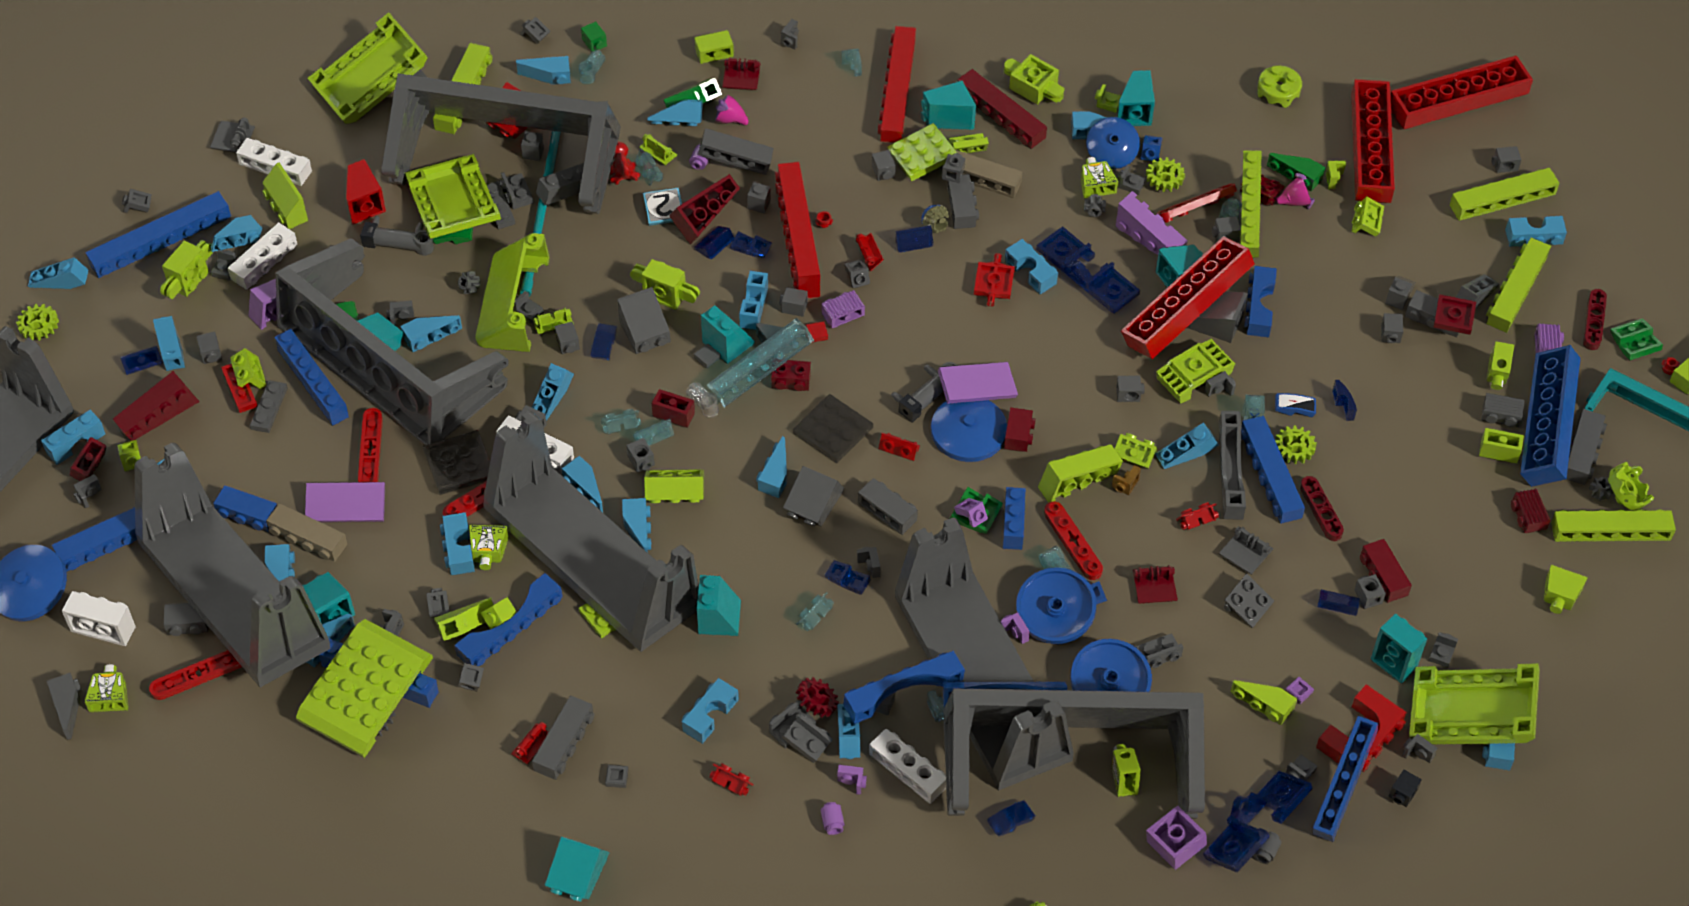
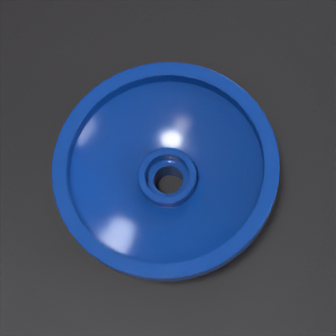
[1086,117,1140,169]

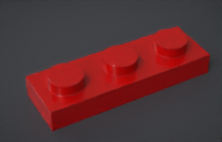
[221,363,258,413]

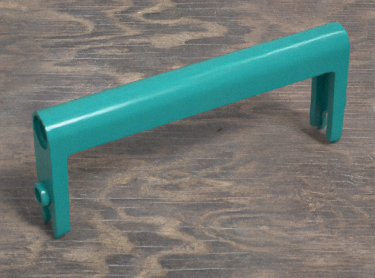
[1584,368,1689,431]

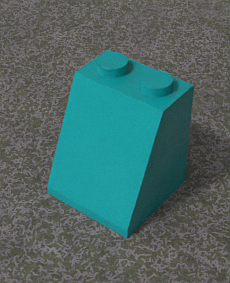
[1117,70,1155,126]
[920,81,976,130]
[1156,245,1204,288]
[701,305,755,364]
[357,313,404,351]
[302,572,355,624]
[697,575,741,636]
[545,837,610,902]

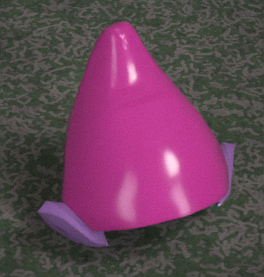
[715,95,749,125]
[1276,173,1314,209]

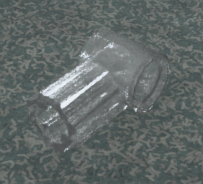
[686,382,719,418]

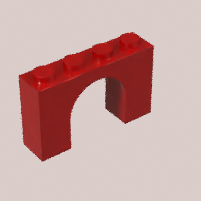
[1316,684,1407,772]

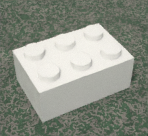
[62,591,136,647]

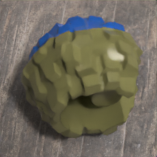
[921,204,949,233]

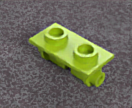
[639,134,677,166]
[533,308,574,334]

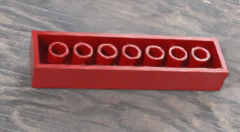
[1390,55,1533,129]
[1351,79,1395,203]
[775,162,820,298]
[1121,236,1255,359]

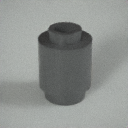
[1254,832,1282,864]

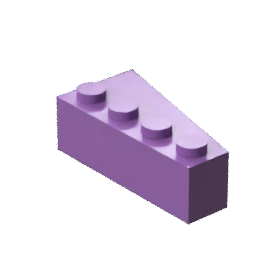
[1116,191,1188,255]
[249,279,277,330]

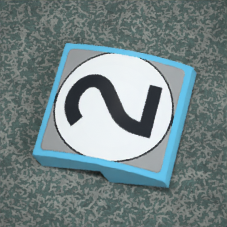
[643,188,682,226]

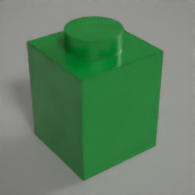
[581,21,607,53]

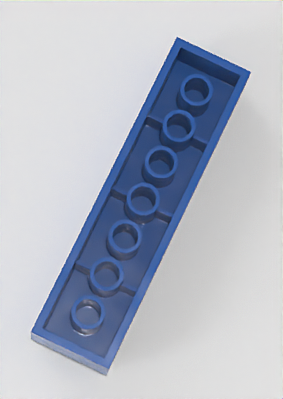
[1520,345,1581,487]

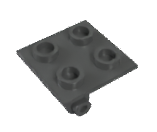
[210,117,255,152]
[1219,526,1274,575]
[1224,573,1274,628]

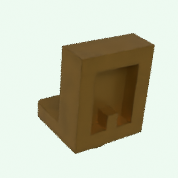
[1112,465,1141,495]

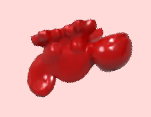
[610,141,640,185]

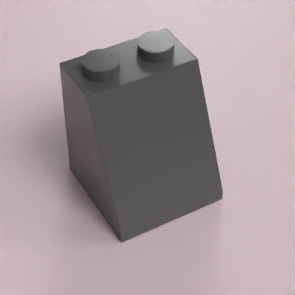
[617,287,671,354]
[1189,291,1248,343]
[783,466,845,527]

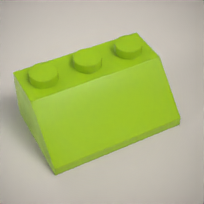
[262,162,308,229]
[644,469,704,503]

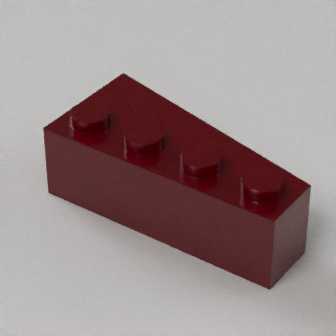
[669,174,740,245]
[113,371,200,441]

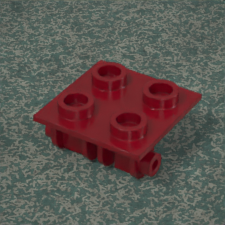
[722,57,761,90]
[1240,174,1285,206]
[1133,565,1178,604]

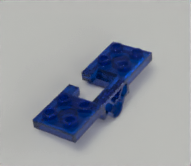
[1036,226,1140,314]
[1203,771,1313,873]

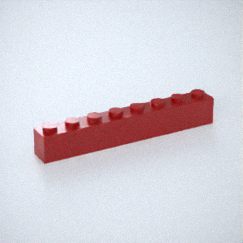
[878,26,916,143]

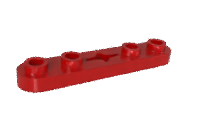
[1156,183,1237,223]
[358,408,383,483]
[443,481,487,517]
[1044,501,1103,580]
[149,650,242,700]

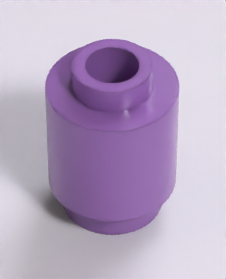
[689,144,709,170]
[820,802,845,835]

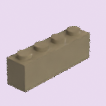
[948,150,1023,198]
[266,503,348,562]

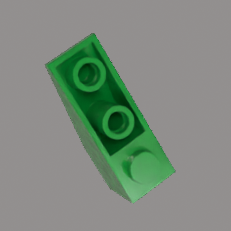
[663,78,722,108]
[1267,153,1326,191]

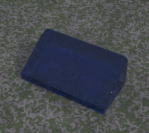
[895,225,933,253]
[694,226,735,259]
[120,345,163,375]
[1317,589,1360,616]

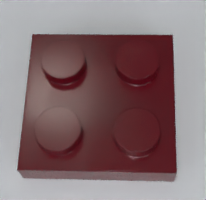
[1433,294,1476,335]

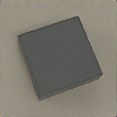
[694,344,721,368]
[605,765,629,788]

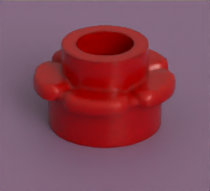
[815,211,833,228]
[1662,357,1680,375]

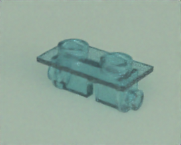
[635,148,663,186]
[601,409,641,434]
[633,419,674,446]
[796,592,834,631]

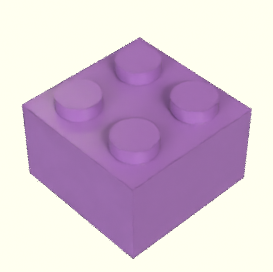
[1146,805,1207,870]

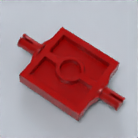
[974,253,1015,307]

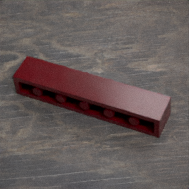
[957,69,1047,149]

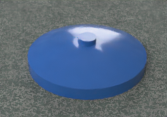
[931,400,1007,462]
[0,545,67,621]
[1016,568,1096,644]
[1070,639,1152,692]

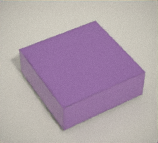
[1285,677,1314,704]

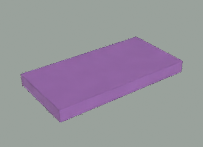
[938,362,1018,404]
[305,482,385,522]

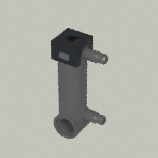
[360,216,434,256]
[891,362,958,423]

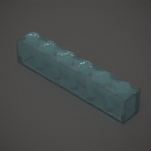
[707,318,814,407]

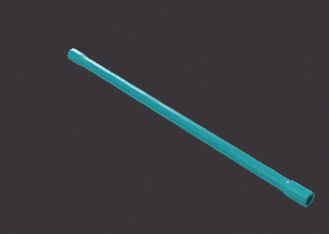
[520,131,561,297]

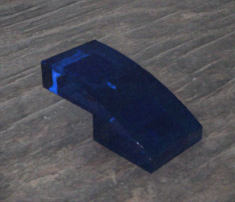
[730,231,772,258]
[590,323,617,361]
[1332,380,1357,421]
[825,560,871,595]
[987,800,1036,837]

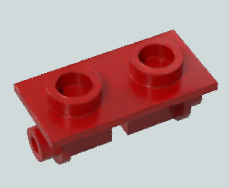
[856,232,884,271]
[878,433,920,461]
[1176,502,1219,530]
[511,722,549,764]
[709,763,754,796]

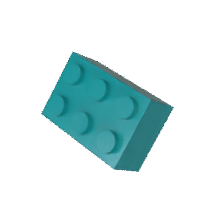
[1370,613,1427,684]

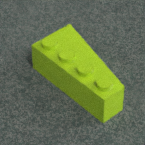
[1038,444,1123,503]

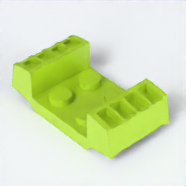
[1156,338,1235,404]

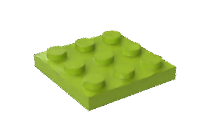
[887,123,957,181]

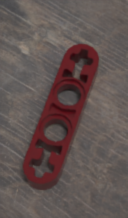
[1583,289,1607,350]
[1300,476,1344,541]

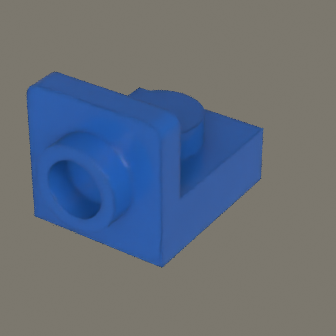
[1141,135,1162,162]

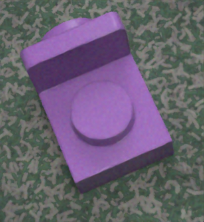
[954,498,988,527]
[1000,613,1029,644]
[838,765,867,795]

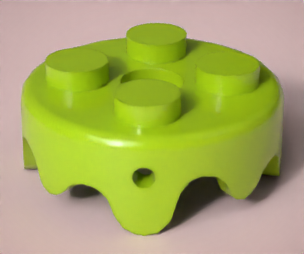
[1257,65,1302,108]
[1608,462,1654,511]

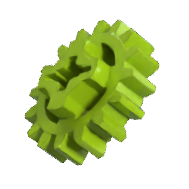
[1146,157,1185,192]
[16,304,59,341]
[1275,425,1317,464]

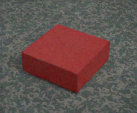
[806,321,828,343]

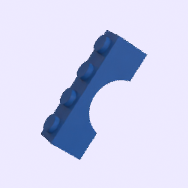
[1244,266,1277,338]

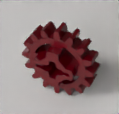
[796,677,839,718]

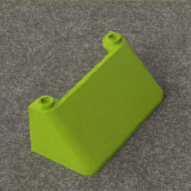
[476,233,550,352]

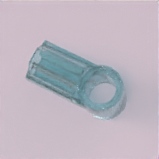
[579,50,605,84]
[1039,545,1073,571]

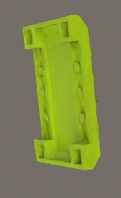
[308,12,428,124]
[405,154,501,239]
[296,619,433,758]
[1409,664,1540,744]

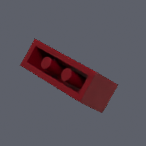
[1360,539,1412,603]

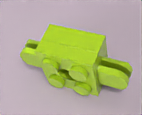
[1004,54,1064,105]
[160,240,213,299]
[630,259,700,310]

